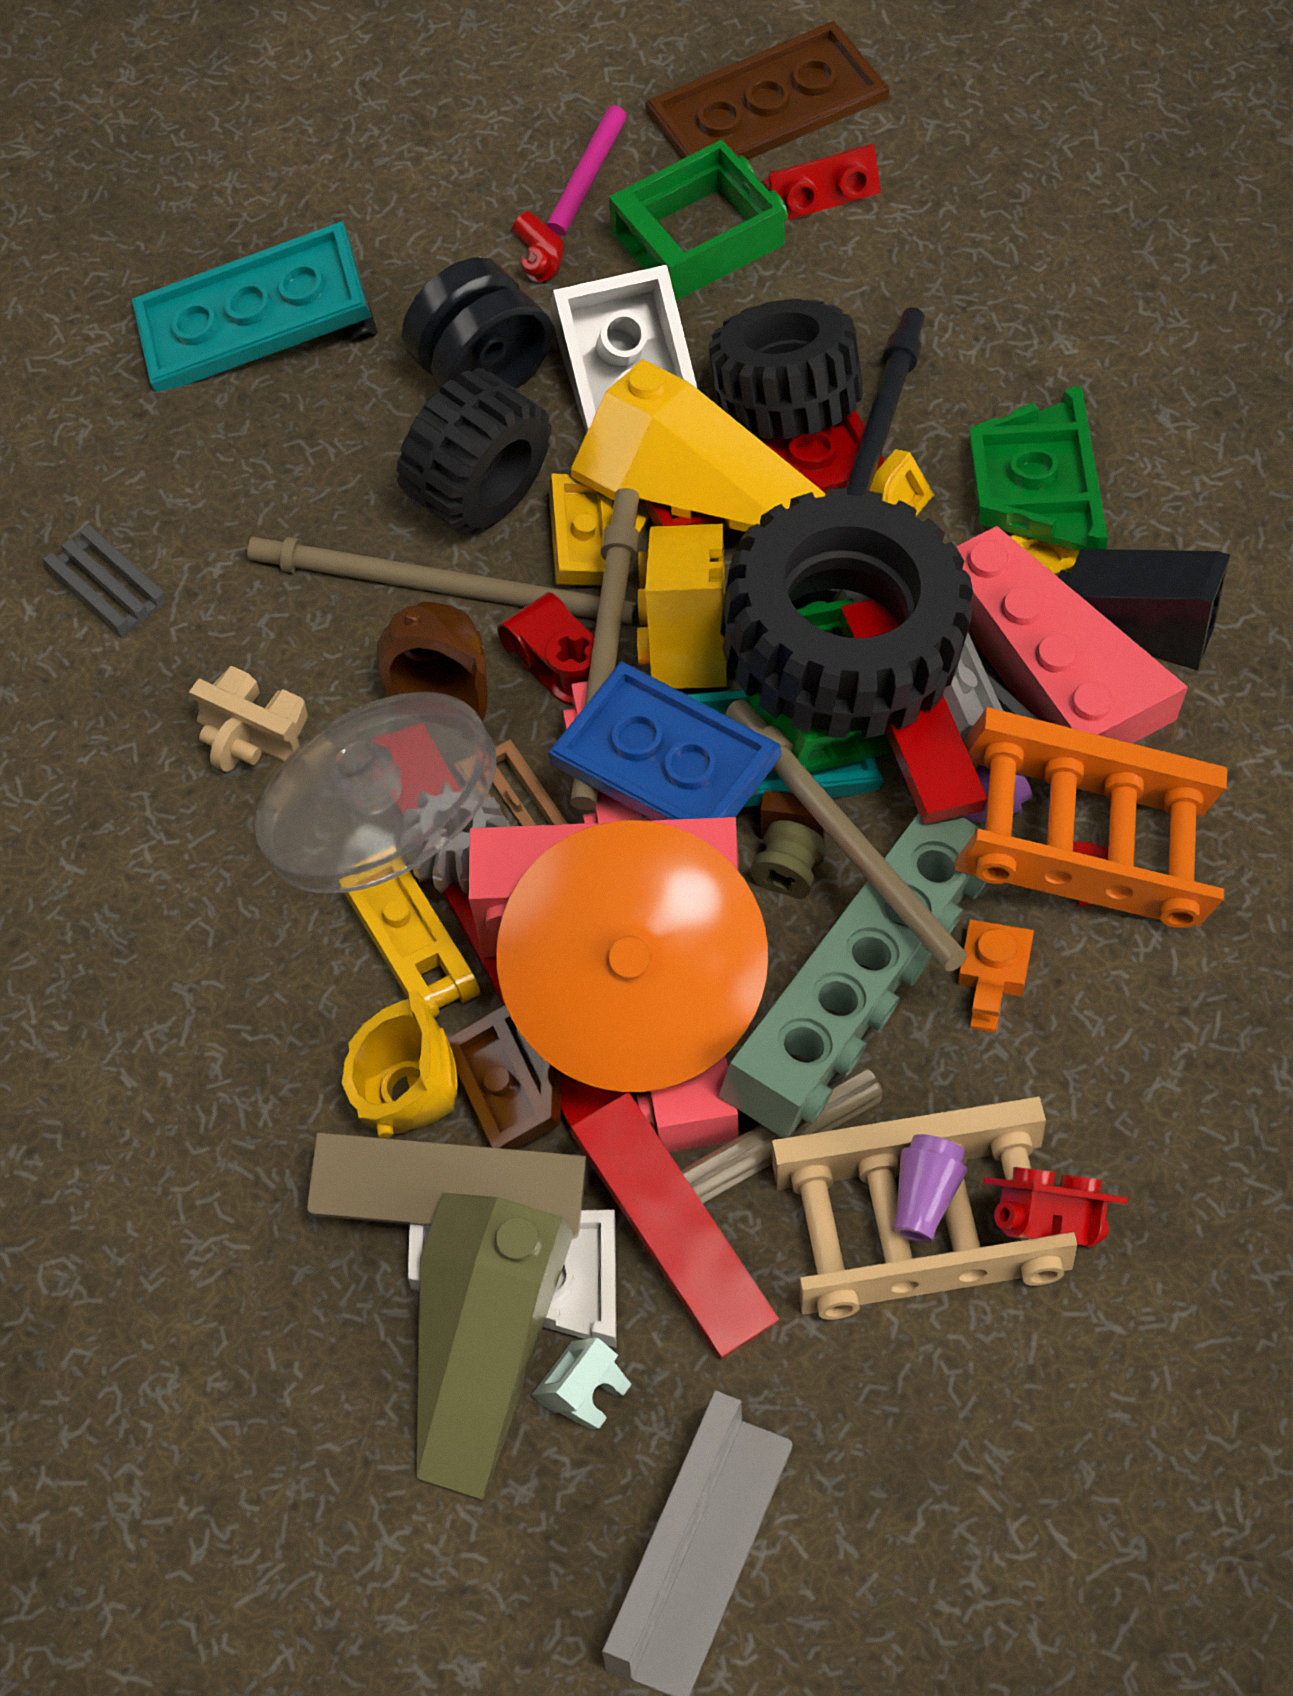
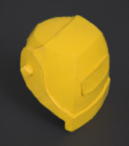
[342,991,458,1139]

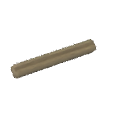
[681,1068,882,1203]

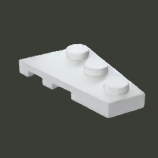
[408,1210,616,1348]

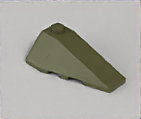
[416,1192,574,1501]

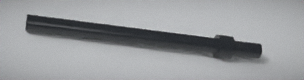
[846,307,925,496]

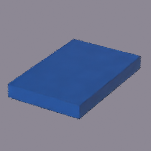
[548,661,781,820]

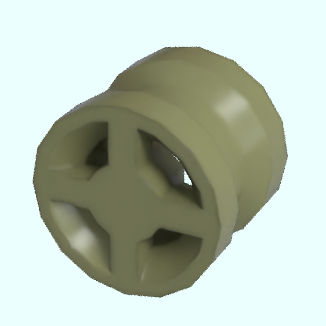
[750,820,827,899]

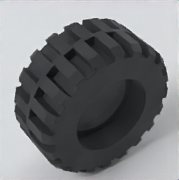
[720,488,973,739]

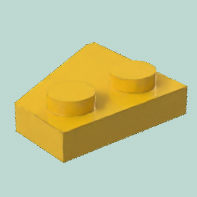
[548,473,651,586]

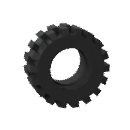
[709,299,863,439]
[397,369,551,535]

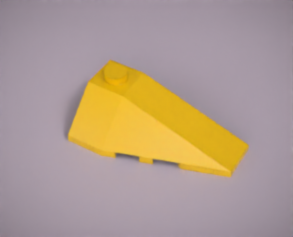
[571,359,825,532]

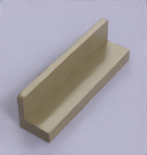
[307,1133,591,1239]

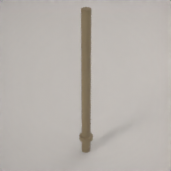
[247,536,637,626]

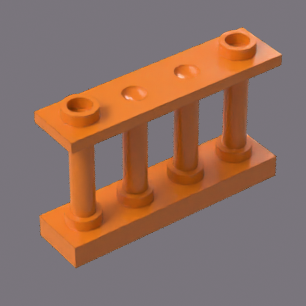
[954,707,1227,928]

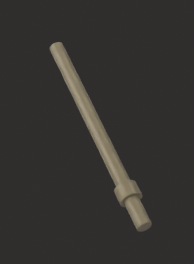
[570,488,640,810]
[726,699,967,972]

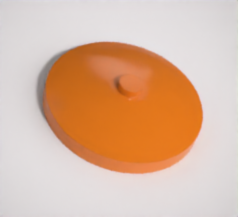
[496,820,768,1092]

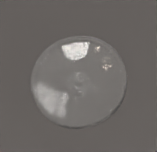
[255,692,497,893]

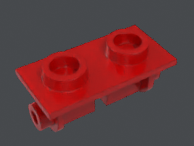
[761,143,881,221]
[983,1167,1128,1248]

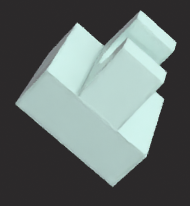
[531,1337,631,1429]

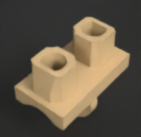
[189,666,308,772]

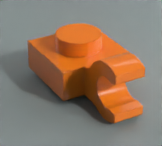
[958,919,1034,1033]

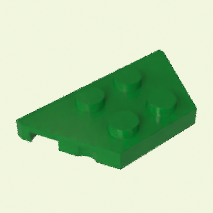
[969,386,1108,551]

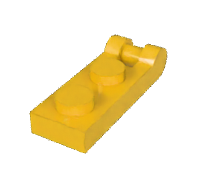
[339,848,481,1018]

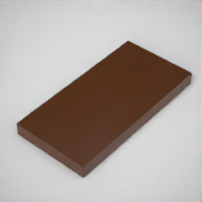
[645,21,889,160]

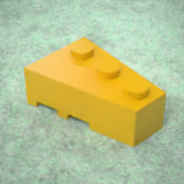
[637,524,727,689]

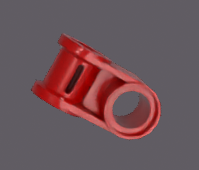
[497,592,595,706]

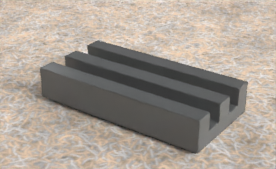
[43,525,167,638]

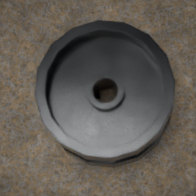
[401,257,553,389]

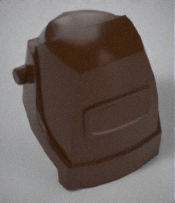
[376,602,488,740]

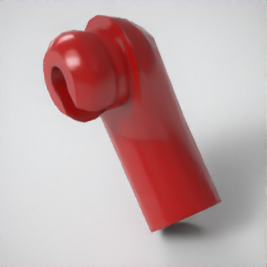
[512,211,565,282]

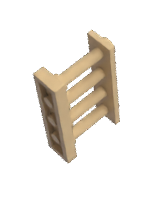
[772,1096,1077,1320]

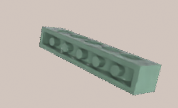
[719,813,987,1138]

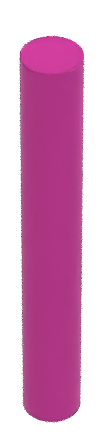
[546,105,627,237]

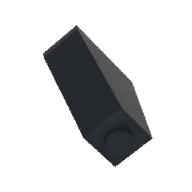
[1058,549,1230,671]

